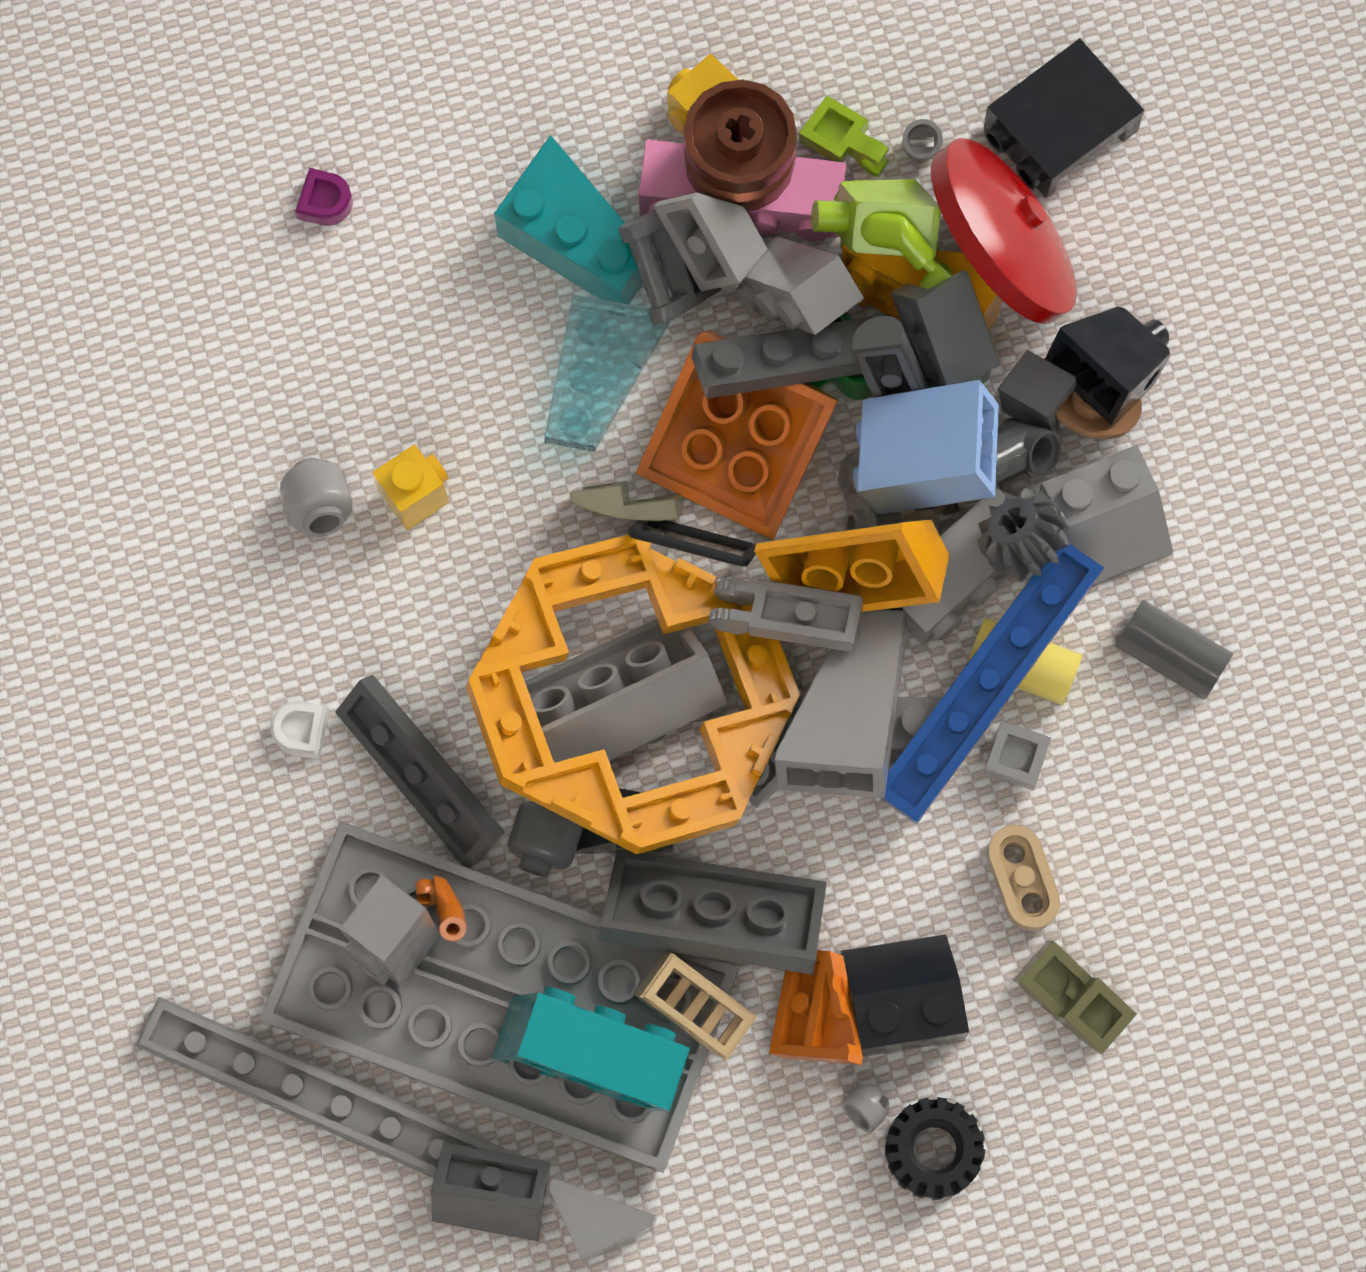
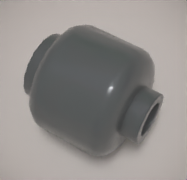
[507,801,583,877]

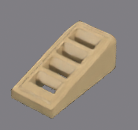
[633,952,757,1061]

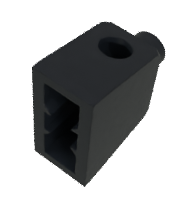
[1045,306,1171,426]

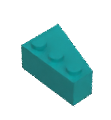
[494,135,643,313]
[492,986,690,1111]

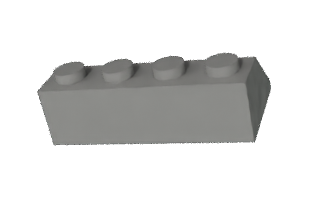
[525,619,728,764]

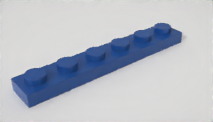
[880,543,1104,825]

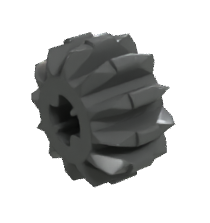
[977,488,1070,582]

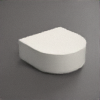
[270,701,329,760]

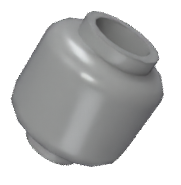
[280,458,352,537]

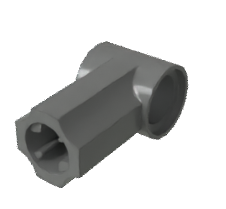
[995,418,1061,487]

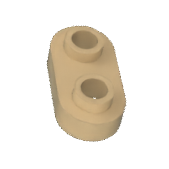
[987,825,1060,931]

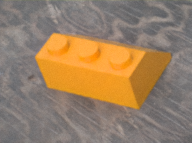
[754,520,950,612]

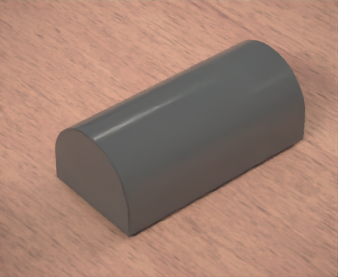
[852,316,930,398]
[1115,600,1234,700]

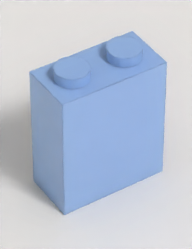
[853,380,999,515]

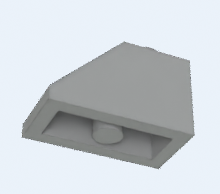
[653,193,768,291]

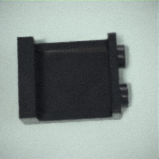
[984,38,1145,198]

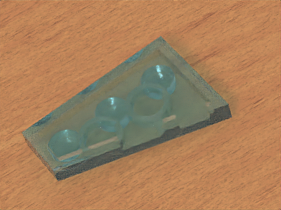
[544,294,671,452]

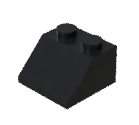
[841,934,969,1057]

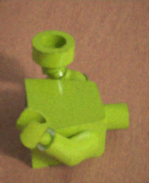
[811,179,953,289]

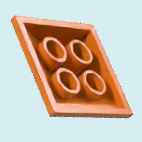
[635,330,839,540]

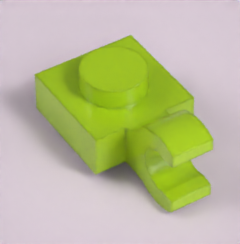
[799,95,889,177]

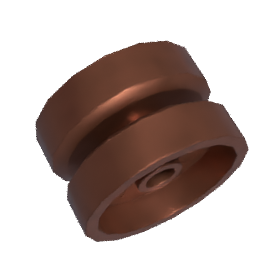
[683,79,797,211]

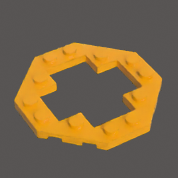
[466,534,800,854]

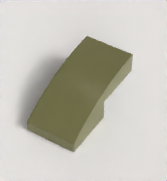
[570,481,683,521]
[1013,941,1137,1054]

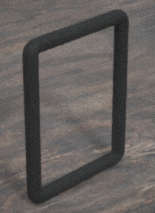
[628,520,756,567]

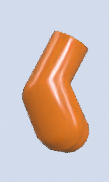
[415,875,466,941]

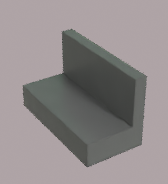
[890,270,1000,387]
[431,1142,551,1241]

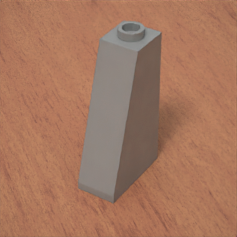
[775,609,906,799]

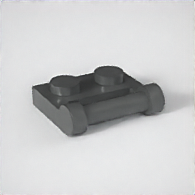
[618,209,722,325]

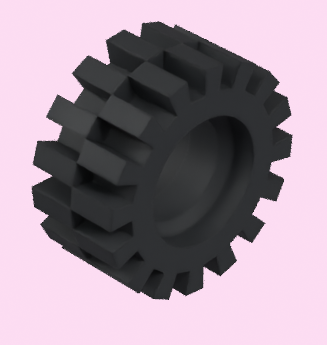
[885,1097,986,1200]

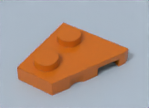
[769,950,863,1065]

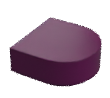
[295,167,353,226]

